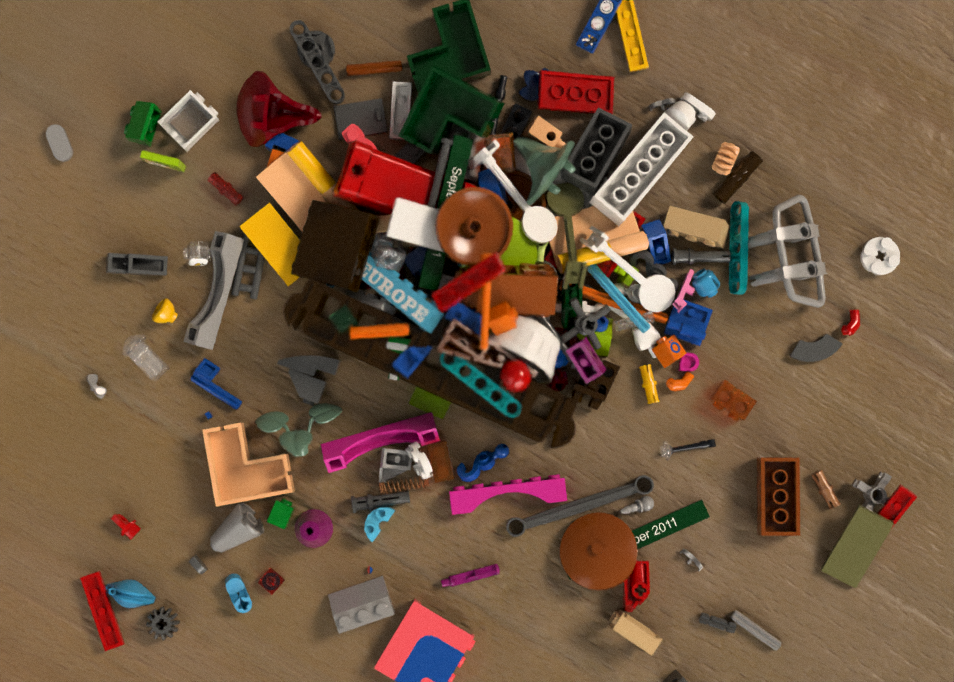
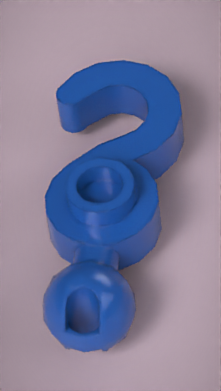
[457,444,509,482]

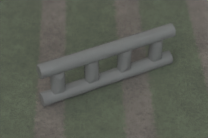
[231,220,265,300]

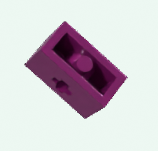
[566,337,606,384]

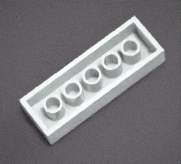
[590,113,693,227]

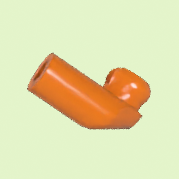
[666,371,694,391]

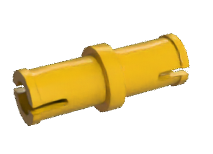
[639,364,660,404]

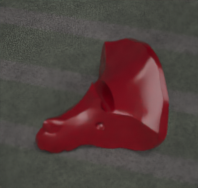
[237,71,322,147]

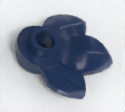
[519,68,549,101]

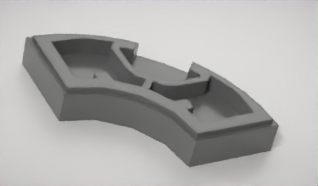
[789,334,843,362]

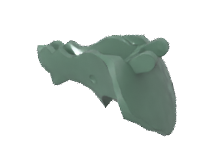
[513,137,576,206]

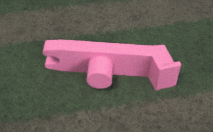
[672,269,695,313]

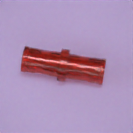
[207,172,244,206]

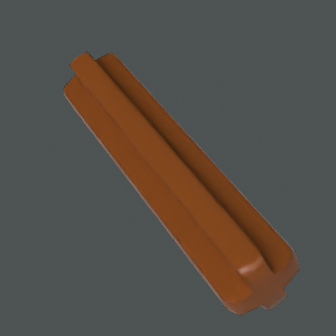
[346,60,402,76]

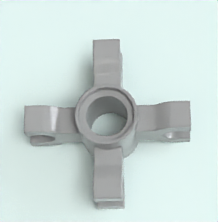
[851,472,892,511]

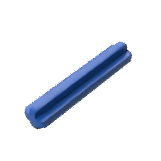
[190,375,242,410]

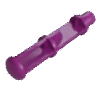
[441,563,500,587]

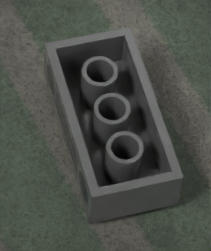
[561,107,632,196]

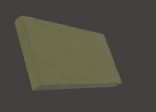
[821,505,894,588]

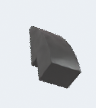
[106,253,168,276]
[277,356,341,377]

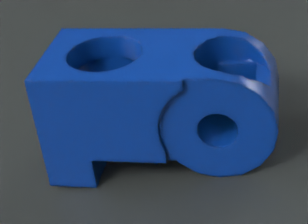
[265,133,298,151]

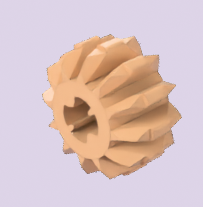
[712,142,740,176]

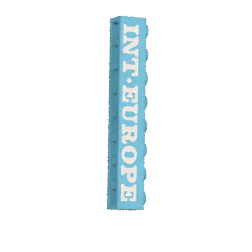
[362,251,445,333]

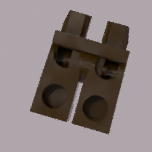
[571,358,620,410]

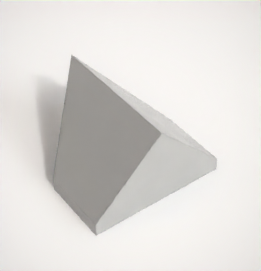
[379,448,412,483]

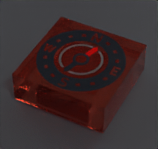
[258,567,285,595]

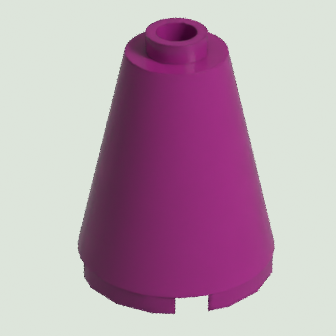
[295,509,333,548]

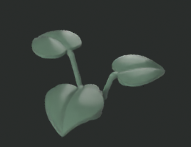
[255,403,343,457]

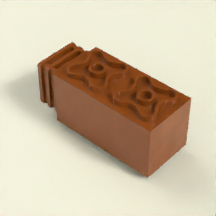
[454,263,558,317]

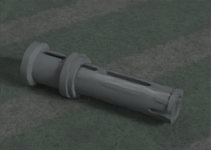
[671,248,731,265]
[351,491,410,513]

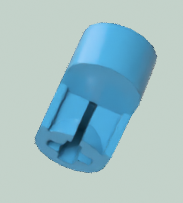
[225,574,252,613]

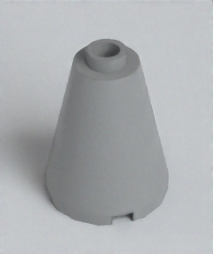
[210,502,264,553]

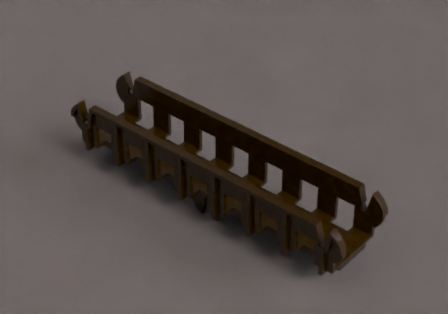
[283,279,578,448]

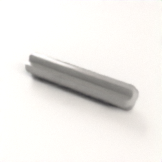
[730,610,782,651]

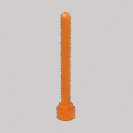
[480,254,491,350]

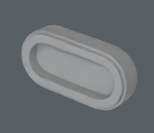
[46,124,73,162]

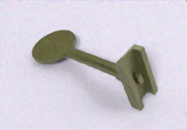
[546,183,587,289]

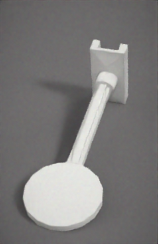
[468,139,558,244]
[579,226,676,312]

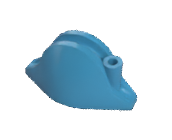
[106,579,156,608]

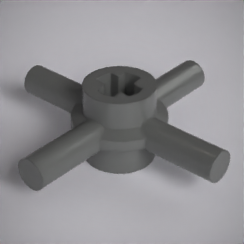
[560,297,611,350]

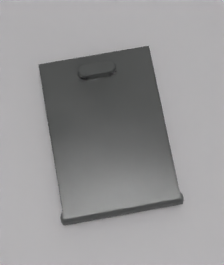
[333,98,387,141]

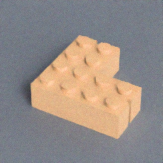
[202,423,295,506]

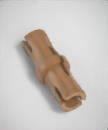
[811,470,841,509]

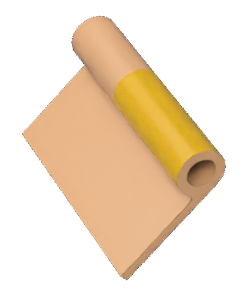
[549,206,649,274]

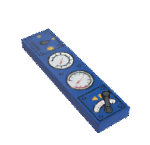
[576,0,622,54]

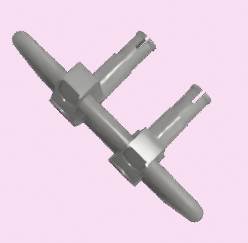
[748,195,827,308]

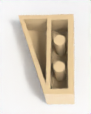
[663,206,730,249]

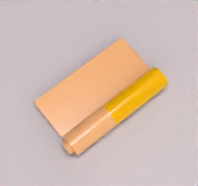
[256,140,359,232]

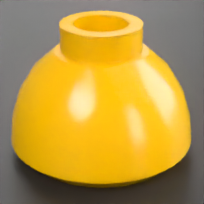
[152,298,178,323]

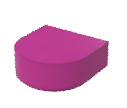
[678,352,699,372]

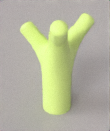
[536,242,549,264]

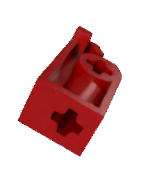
[623,561,650,613]

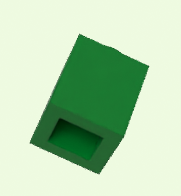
[267,498,296,529]

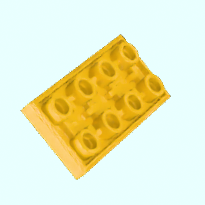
[239,203,300,286]

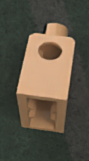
[522,116,567,148]

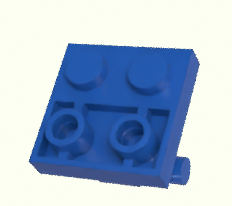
[663,297,713,346]

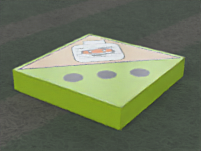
[140,150,186,172]

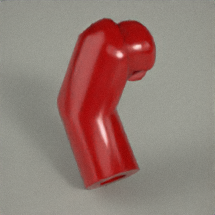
[841,310,860,336]

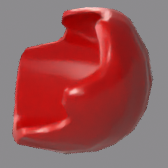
[500,360,531,393]

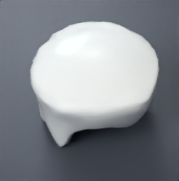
[664,101,696,131]

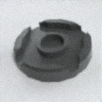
[297,31,335,68]

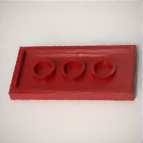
[537,70,614,114]

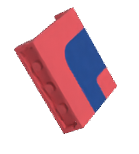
[374,599,475,682]

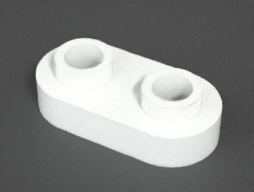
[680,92,716,122]

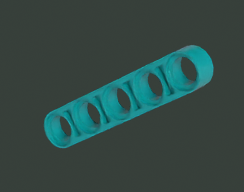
[729,201,749,295]
[440,353,521,417]

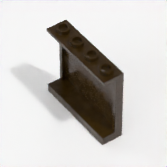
[291,200,380,293]

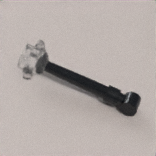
[660,439,716,461]

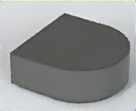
[189,554,208,574]

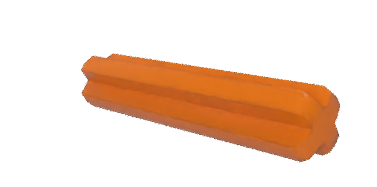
[350,324,409,339]

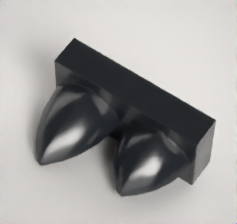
[499,103,532,145]

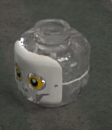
[183,241,212,266]

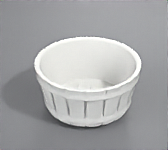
[488,315,560,384]

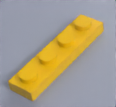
[616,0,649,73]

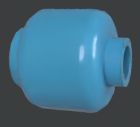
[692,268,720,298]

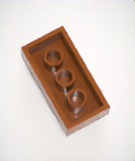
[757,457,800,536]

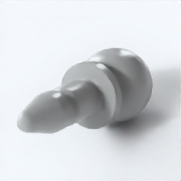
[620,496,654,514]

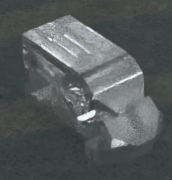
[370,232,407,272]
[123,334,170,381]

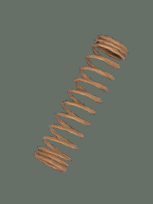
[379,476,429,495]

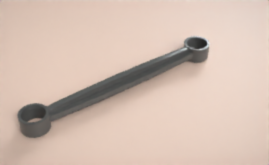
[506,475,654,537]

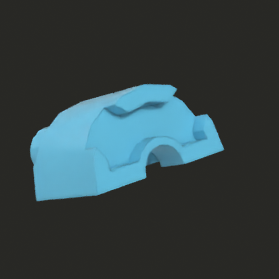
[364,507,396,542]

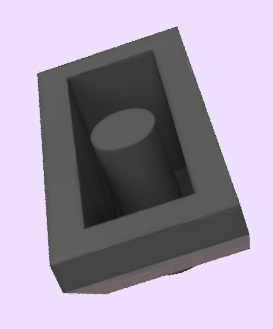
[288,369,327,406]

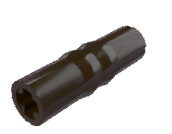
[713,151,763,204]

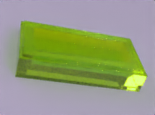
[408,387,451,420]

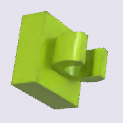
[613,265,639,287]

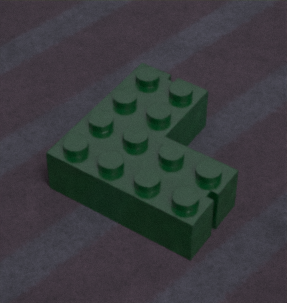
[407,0,491,94]
[398,66,505,154]

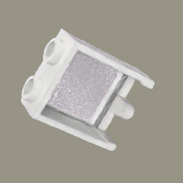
[158,90,220,152]

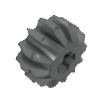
[146,606,180,640]

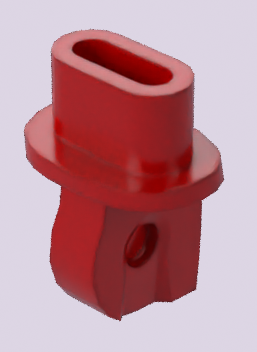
[111,514,141,540]

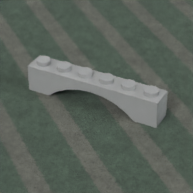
[183,231,244,350]

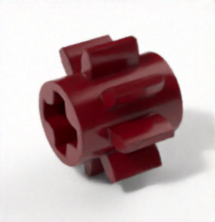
[545,368,568,392]

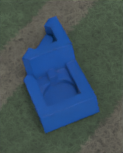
[392,346,432,378]

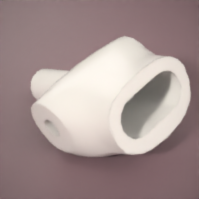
[632,321,661,358]

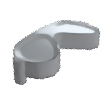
[649,98,676,111]
[86,374,107,399]
[680,548,703,571]

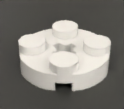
[860,237,900,275]
[405,441,433,479]

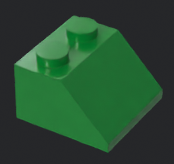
[124,101,162,147]

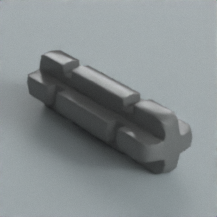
[699,613,737,633]

